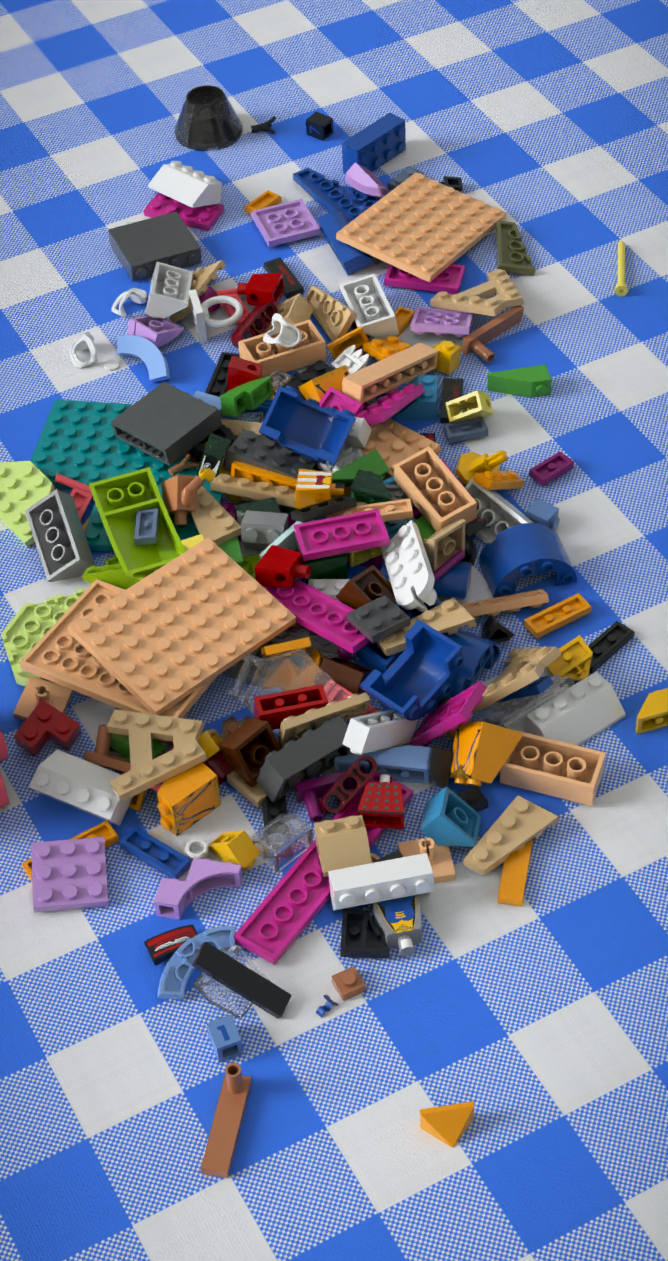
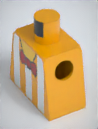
[295,469,345,509]

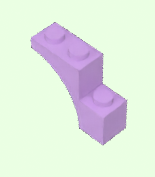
[154,858,243,920]

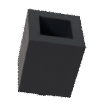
[306,112,333,141]

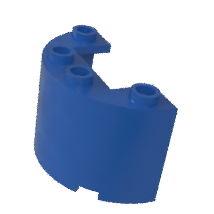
[259,386,356,466]
[479,523,577,598]
[360,619,464,721]
[443,628,501,698]

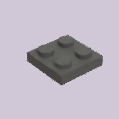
[347,595,411,643]

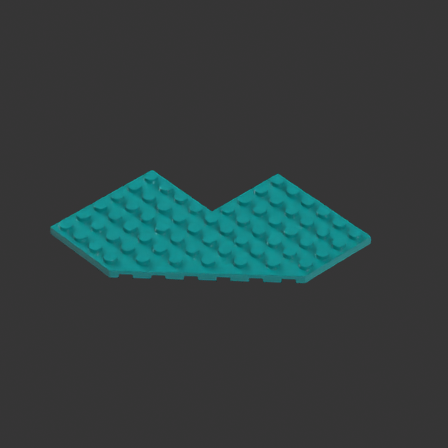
[30,400,223,552]

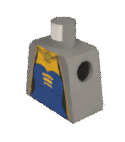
[373,895,422,956]

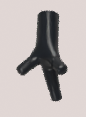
[251,116,276,134]

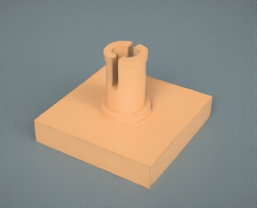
[13,675,73,721]
[398,837,456,883]

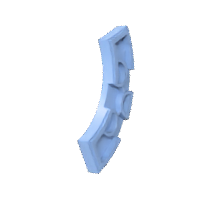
[117,335,170,383]
[157,926,235,1000]

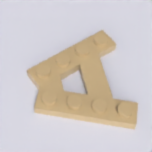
[430,269,524,316]
[472,646,562,714]
[106,709,207,802]

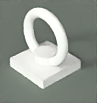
[188,289,243,344]

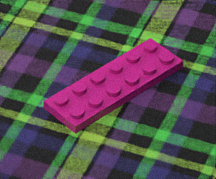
[263,579,371,654]

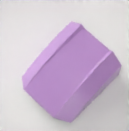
[344,162,390,200]
[127,315,184,348]

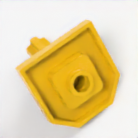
[455,450,508,485]

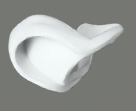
[111,288,148,318]
[263,313,302,348]
[70,332,98,368]

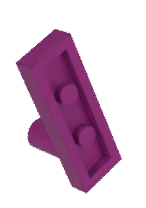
[295,766,367,822]

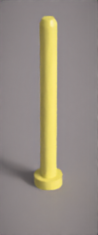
[615,241,628,297]

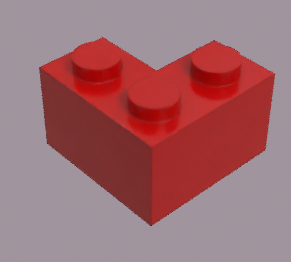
[14,700,82,757]

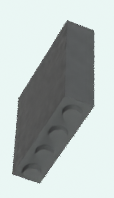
[108,211,202,281]
[111,382,222,466]

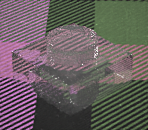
[266,369,292,390]

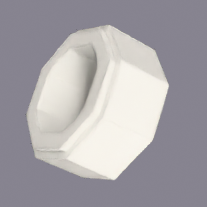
[185,839,209,863]

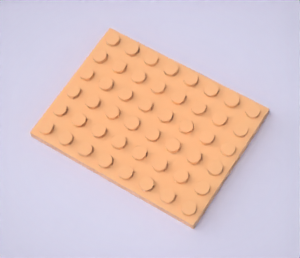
[336,172,507,283]
[68,537,296,715]
[19,579,217,718]

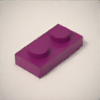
[529,452,574,486]

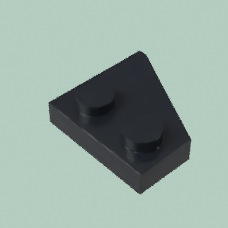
[340,909,390,958]

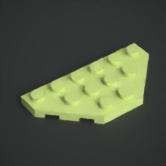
[0,461,55,548]
[1,588,87,686]

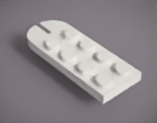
[381,520,437,612]

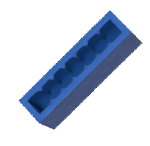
[316,211,374,276]
[381,560,472,599]

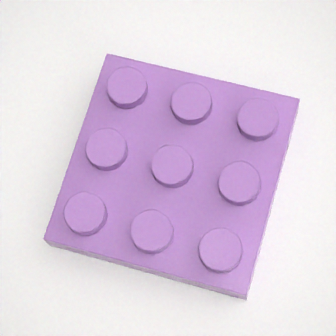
[251,199,321,247]
[411,307,473,337]
[31,837,109,912]

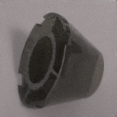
[175,85,243,151]

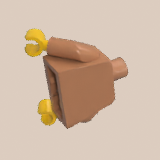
[161,468,216,526]

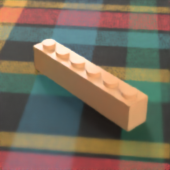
[342,342,438,404]

